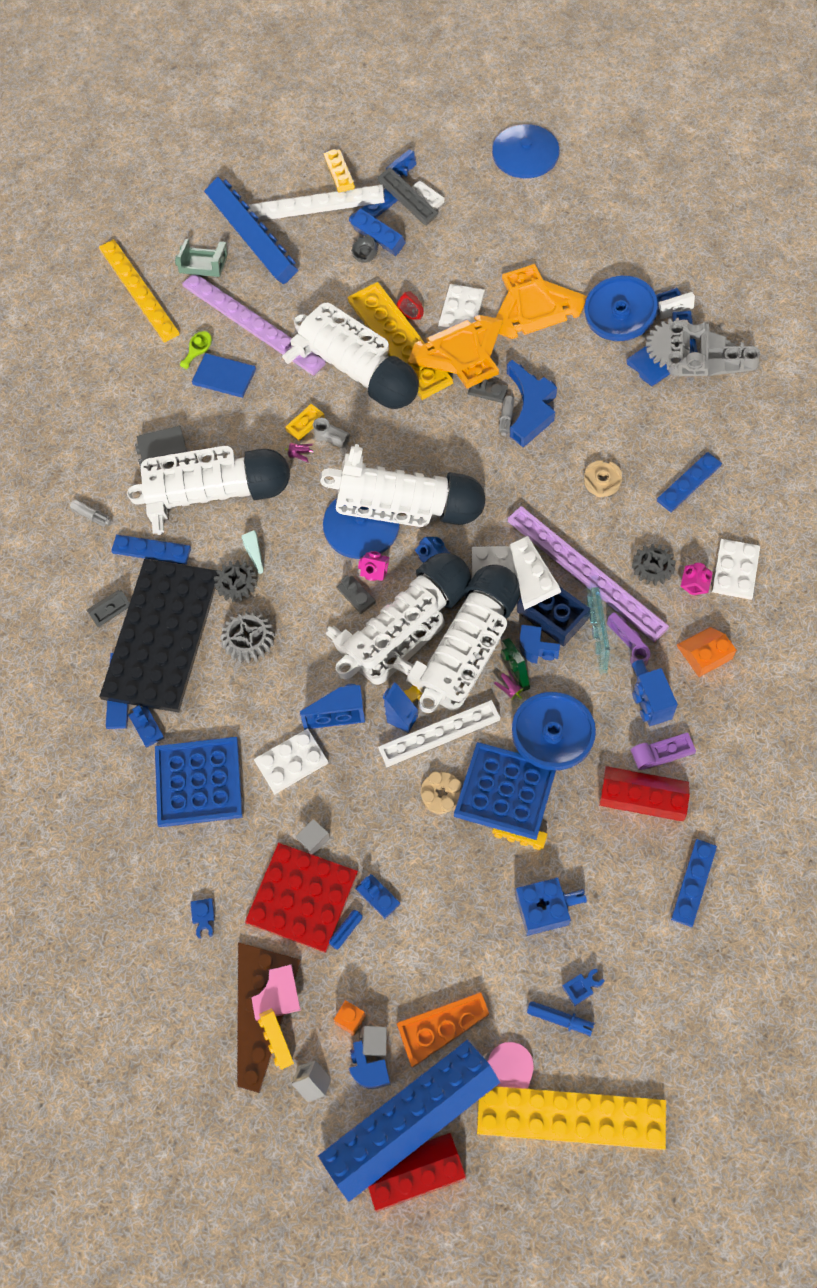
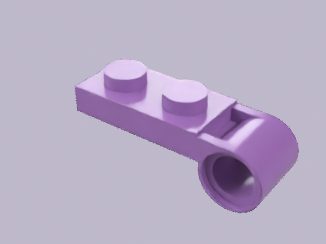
[607,612,650,666]
[631,732,696,770]

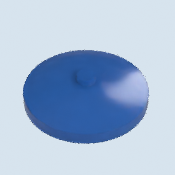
[492,124,559,178]
[585,276,658,341]
[323,498,400,559]
[512,692,596,770]

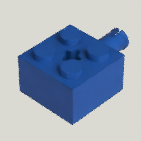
[631,660,678,727]
[515,877,587,936]

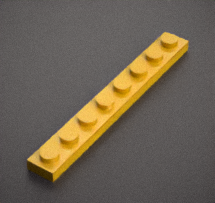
[99,239,180,343]

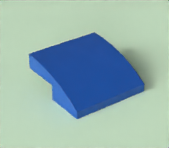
[626,346,670,386]

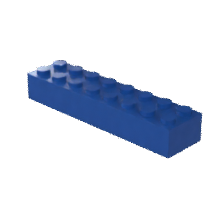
[318,1039,501,1202]

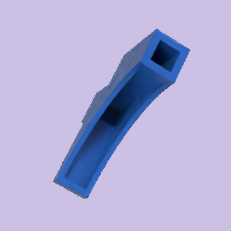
[507,360,557,447]

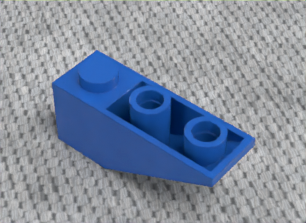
[383,683,418,733]

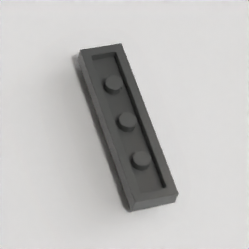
[377,167,438,226]

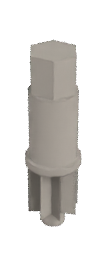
[498,396,515,436]
[70,500,111,527]

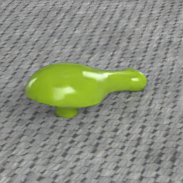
[180,331,212,369]

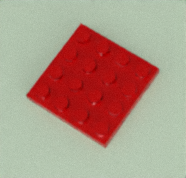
[245,843,358,953]

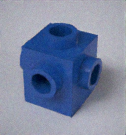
[415,537,451,563]

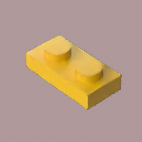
[285,404,325,441]

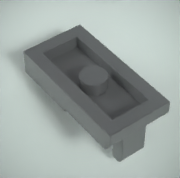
[467,379,508,403]
[336,575,376,614]
[87,590,130,627]

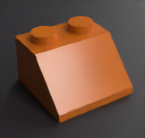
[676,627,736,677]

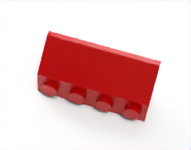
[599,766,690,822]
[368,1133,466,1212]

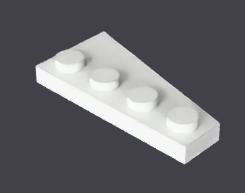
[510,536,561,609]

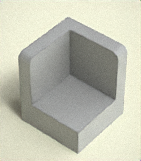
[296,819,330,855]
[360,1026,387,1058]
[291,1060,331,1102]

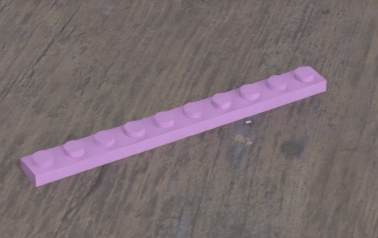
[182,274,326,376]
[508,506,669,643]

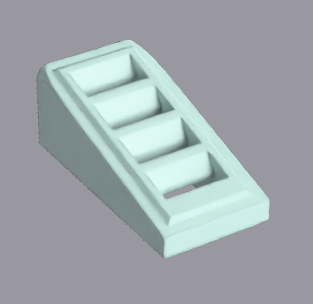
[242,530,264,574]

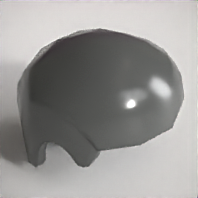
[351,234,378,263]

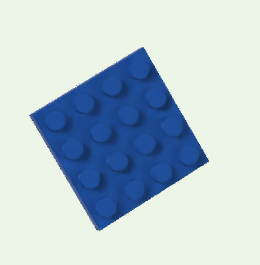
[155,737,243,828]
[454,742,556,840]

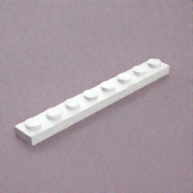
[249,185,385,220]

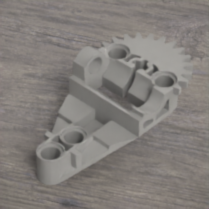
[646,318,760,376]

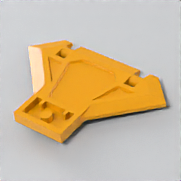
[496,264,587,339]
[408,315,503,389]

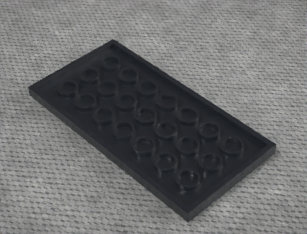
[99,559,218,713]

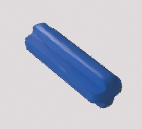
[329,910,363,949]

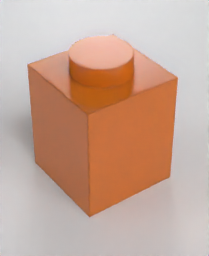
[333,1000,366,1036]

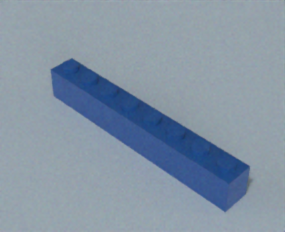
[204,177,299,284]

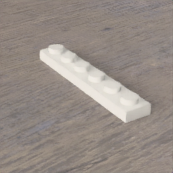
[378,700,500,767]

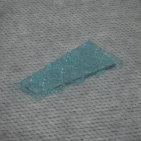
[587,587,610,674]

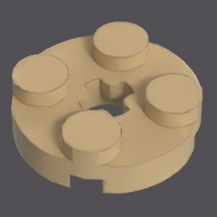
[584,460,622,497]
[420,772,462,814]

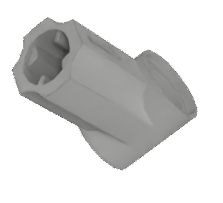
[313,418,350,449]

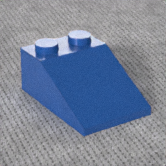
[300,684,365,730]

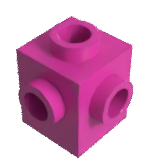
[358,551,390,581]
[681,563,713,595]

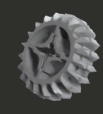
[220,610,275,664]

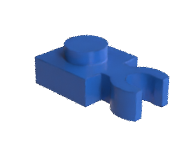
[190,898,215,939]
[562,969,604,1006]

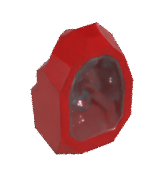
[396,291,424,320]

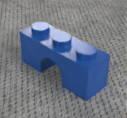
[351,209,406,256]

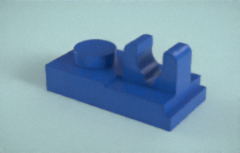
[386,149,416,177]
[128,705,164,748]
[355,874,401,919]

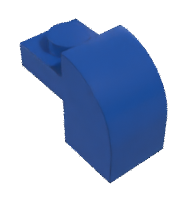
[519,625,560,664]
[349,1041,390,1089]

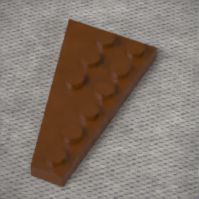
[237,942,301,1094]

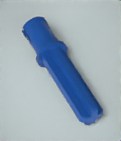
[527,1001,595,1037]

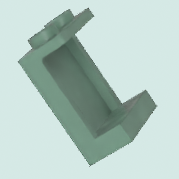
[175,239,228,277]

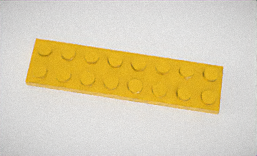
[347,282,453,400]
[477,1086,666,1150]

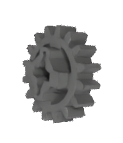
[632,544,676,586]
[214,560,257,602]

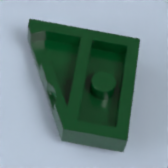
[501,638,530,692]

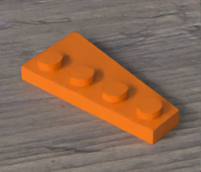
[396,992,489,1068]

